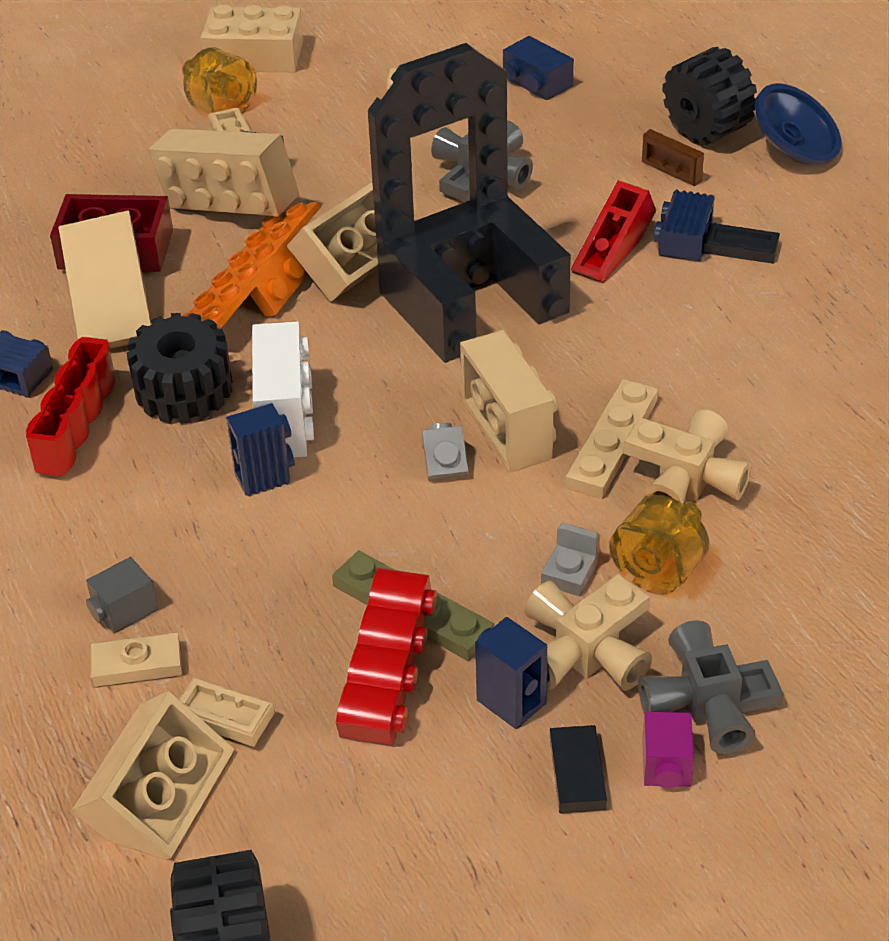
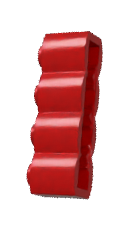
[26,337,116,476]
[336,568,437,746]

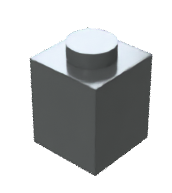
[86,556,159,634]

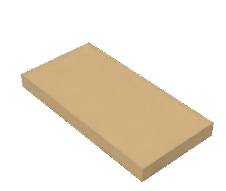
[58,210,152,349]

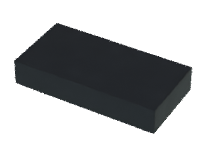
[704,223,780,264]
[549,725,607,813]

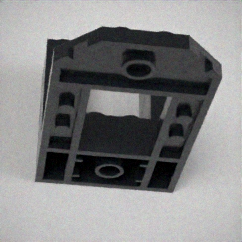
[368,43,571,363]

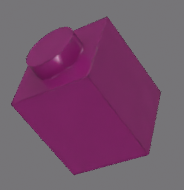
[642,712,694,788]

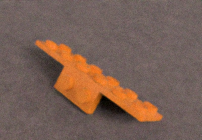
[182,201,321,329]

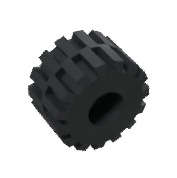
[662,47,757,146]
[126,313,233,423]
[170,850,271,941]

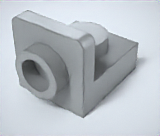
[541,523,600,597]

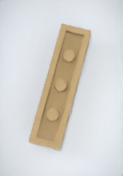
[565,379,658,499]

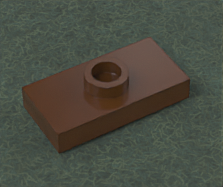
[642,129,704,186]

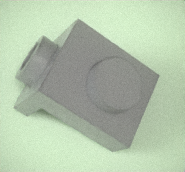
[421,423,468,480]

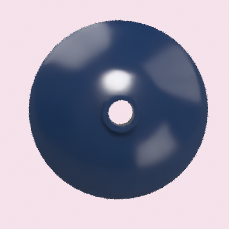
[755,83,841,165]

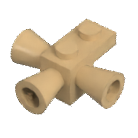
[623,410,752,517]
[525,574,652,690]

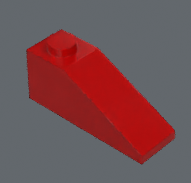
[571,180,657,283]

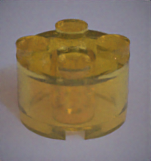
[182,47,257,114]
[609,494,709,595]

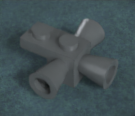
[431,120,533,202]
[638,620,783,754]

